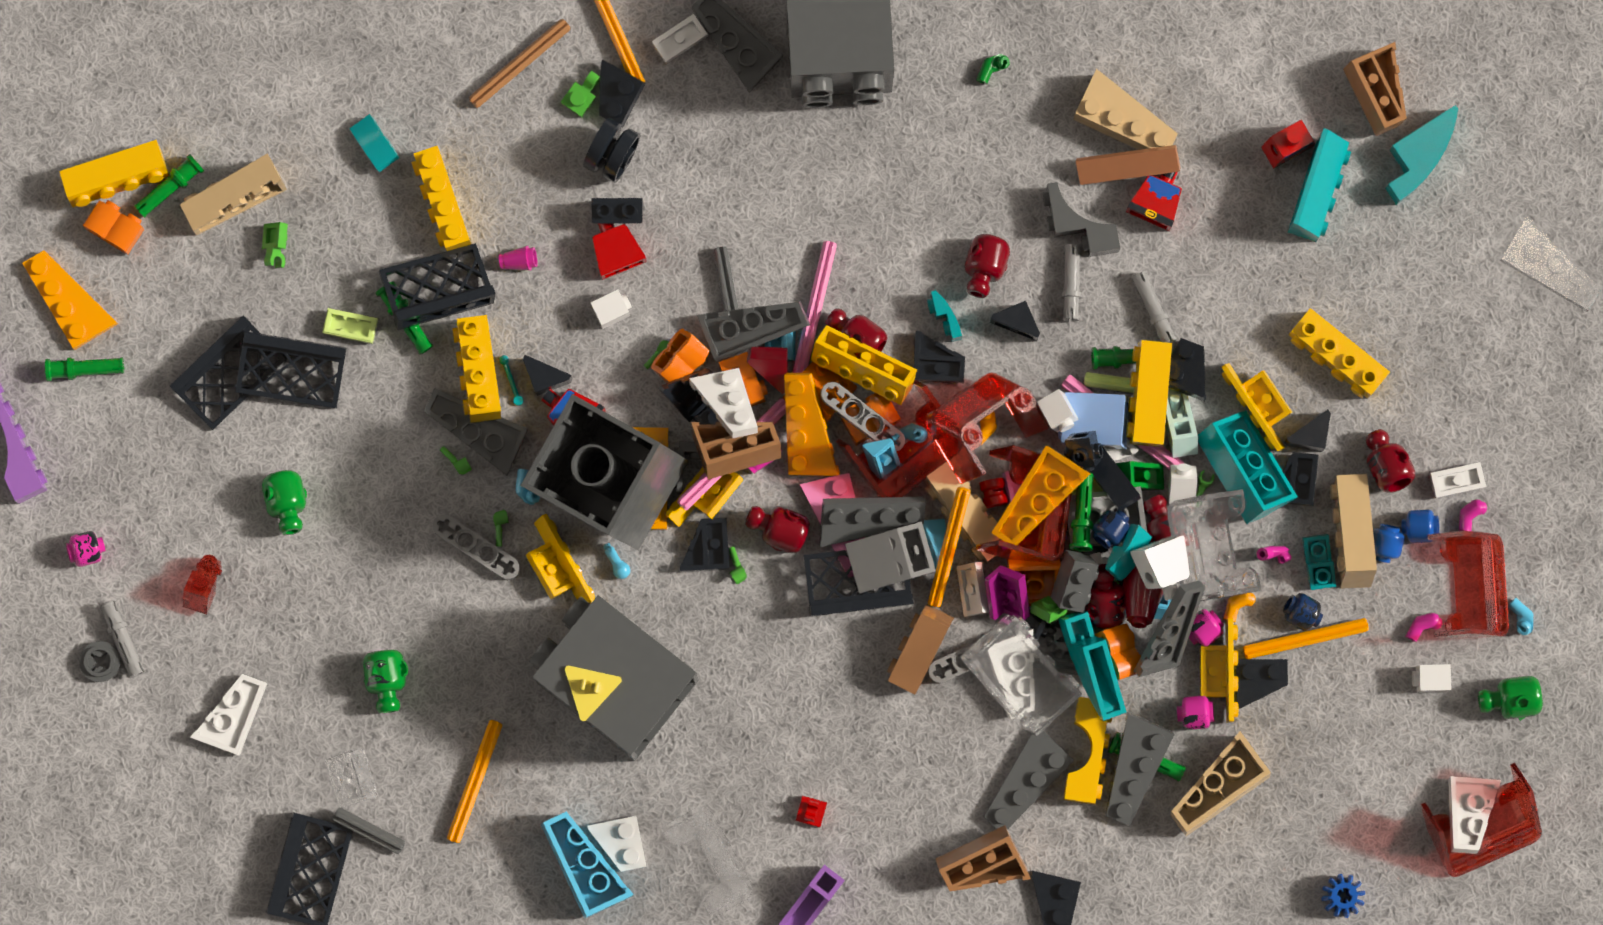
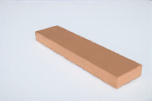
[1076,145,1181,185]

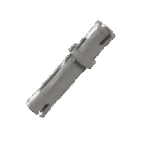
[1061,244,1081,322]
[1131,271,1177,343]
[100,601,145,678]

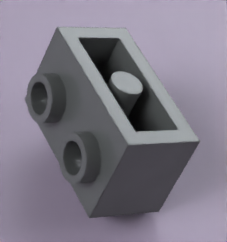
[1050,550,1099,613]

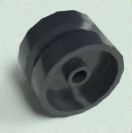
[583,117,641,183]

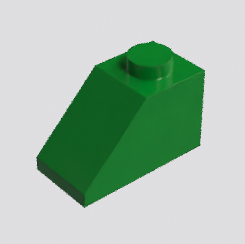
[1116,461,1164,491]

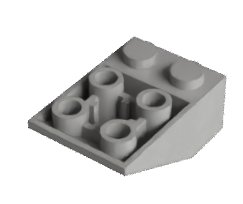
[845,522,936,593]

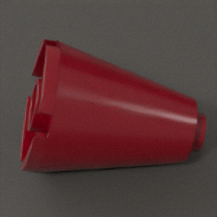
[1122,566,1163,629]

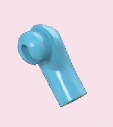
[892,423,928,444]
[1507,597,1533,635]

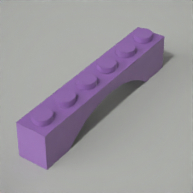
[0,383,48,504]
[779,865,845,925]

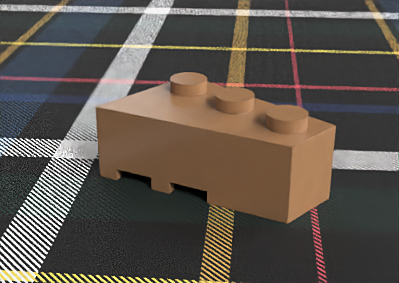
[1343,42,1407,136]
[691,422,781,480]
[887,604,954,695]
[936,825,1031,891]

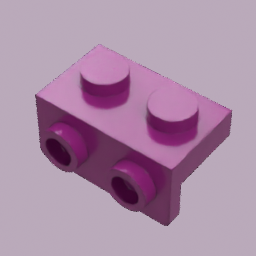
[985,565,1030,621]

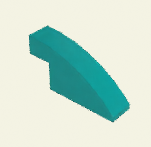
[1385,105,1458,205]
[1058,611,1127,721]

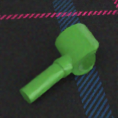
[644,340,669,369]
[440,446,472,475]
[1194,470,1215,507]
[493,510,509,546]
[729,547,747,584]

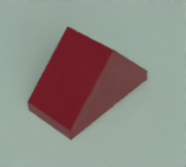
[747,347,788,395]

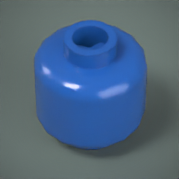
[1401,509,1440,543]
[1373,524,1405,563]

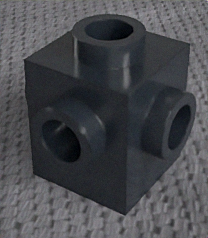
[1064,431,1103,472]

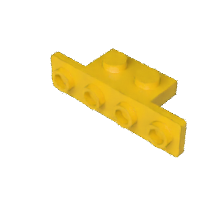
[1221,363,1292,451]
[666,466,744,527]
[526,514,595,604]
[1200,619,1239,723]

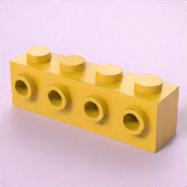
[59,140,169,208]
[411,145,471,251]
[1289,308,1390,399]
[452,315,501,423]
[811,325,917,405]
[1126,340,1172,447]

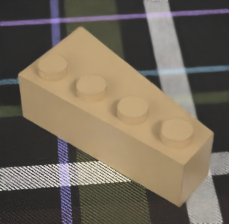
[1073,69,1178,150]
[180,153,287,235]
[924,458,1010,564]
[1330,474,1377,589]
[1171,731,1271,837]

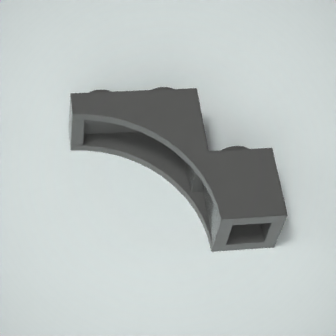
[1042,182,1120,257]

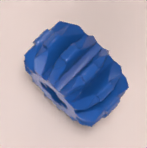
[1321,874,1365,918]

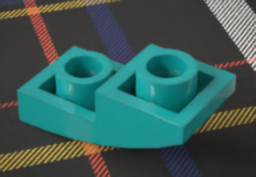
[349,114,400,172]
[927,290,962,342]
[1105,524,1152,581]
[1302,534,1336,590]

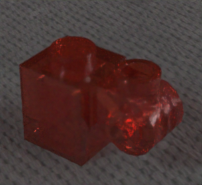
[182,555,222,615]

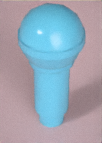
[603,543,630,579]

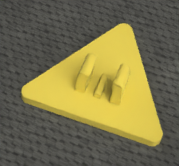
[565,666,622,721]

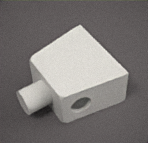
[1130,536,1189,600]

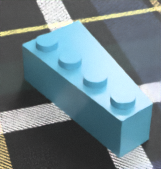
[541,811,634,919]

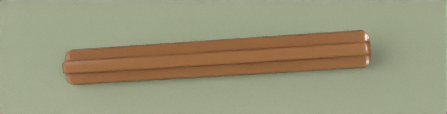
[469,19,570,108]

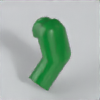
[976,54,1010,85]

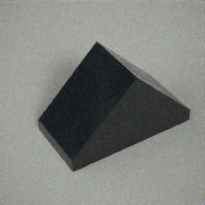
[990,301,1040,342]
[523,355,573,396]
[1284,409,1331,452]

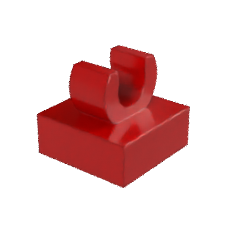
[796,796,827,828]

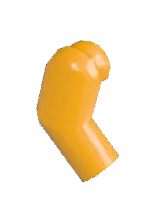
[972,406,997,445]
[1223,590,1256,623]

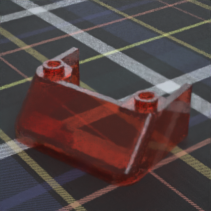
[926,372,1050,484]
[836,380,965,498]
[975,445,1072,562]
[1427,530,1509,639]
[1421,763,1542,877]

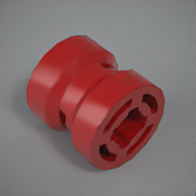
[979,478,1009,508]

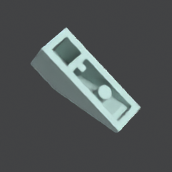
[1165,388,1198,458]

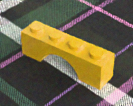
[1063,697,1112,805]

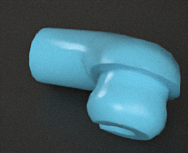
[515,469,540,505]

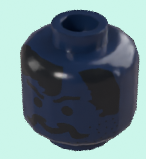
[1093,510,1130,549]
[1283,593,1323,631]

